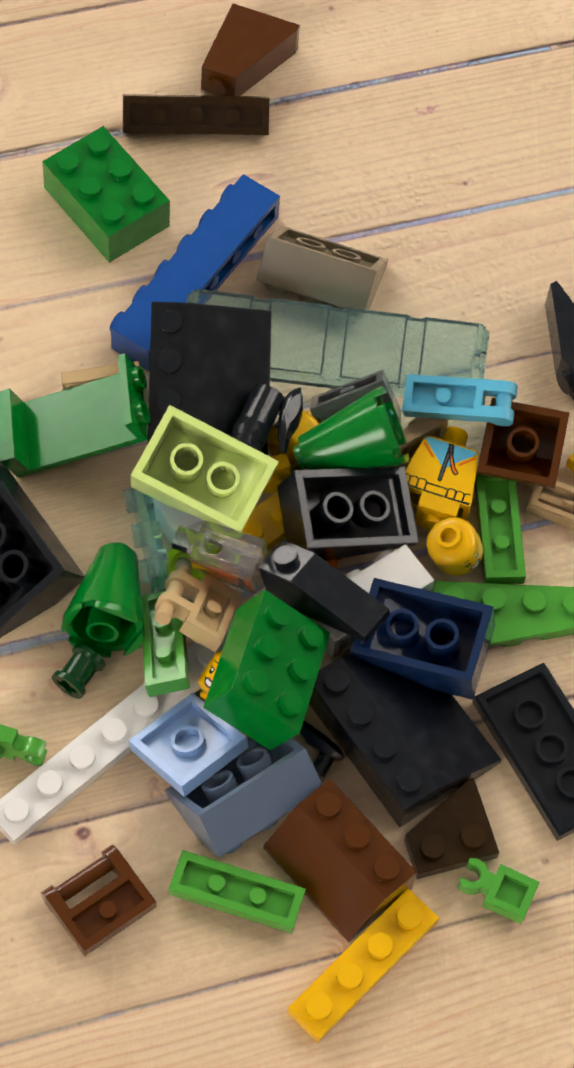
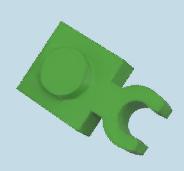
[0,724,47,767]
[457,858,540,925]

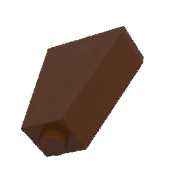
[201,3,300,96]

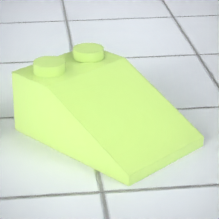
[131,405,279,534]

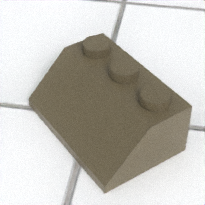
[256,226,388,317]

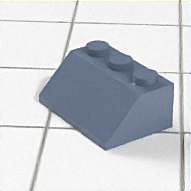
[165,737,322,858]

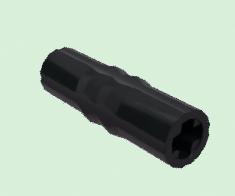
[231,384,284,452]

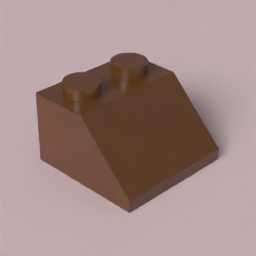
[476,398,570,489]

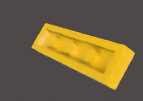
[287,888,439,1043]

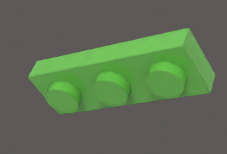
[474,471,526,584]
[141,591,190,697]
[168,850,306,934]

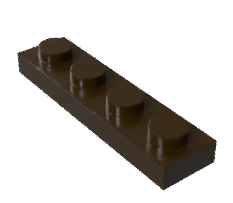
[123,94,270,135]

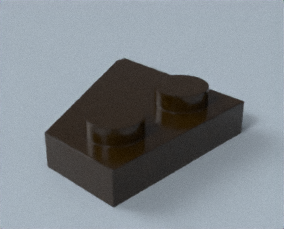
[404,778,500,879]

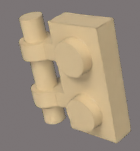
[155,564,242,652]

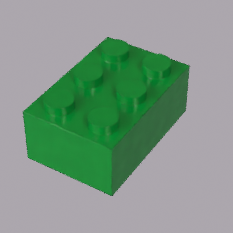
[42,126,170,263]
[203,589,330,750]

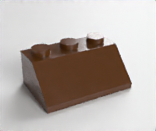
[263,779,417,943]

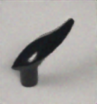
[278,387,303,455]
[300,720,344,778]

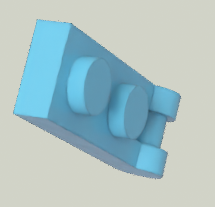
[402,374,518,426]

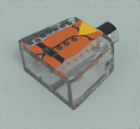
[171,521,269,595]

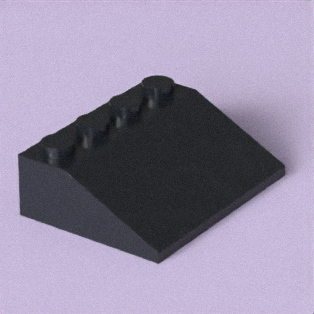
[147,302,272,455]
[0,462,84,638]
[309,653,502,828]

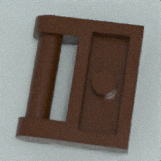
[40,844,156,956]

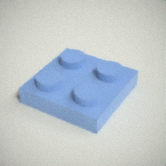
[129,693,249,797]

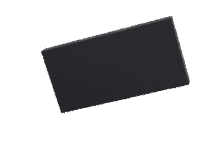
[472,663,574,841]

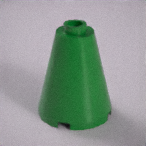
[294,386,409,470]
[61,542,145,658]

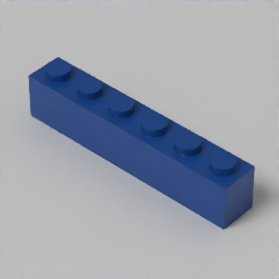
[109,174,280,372]

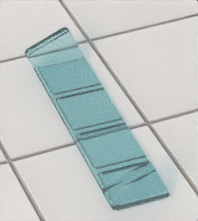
[186,289,489,398]

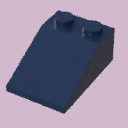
[350,578,495,700]

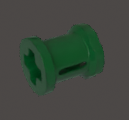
[52,643,106,699]

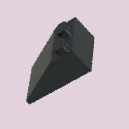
[277,466,419,561]

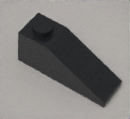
[545,281,574,400]
[258,540,390,642]

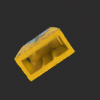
[405,426,479,521]

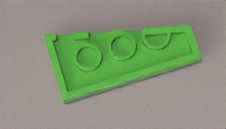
[432,581,574,647]

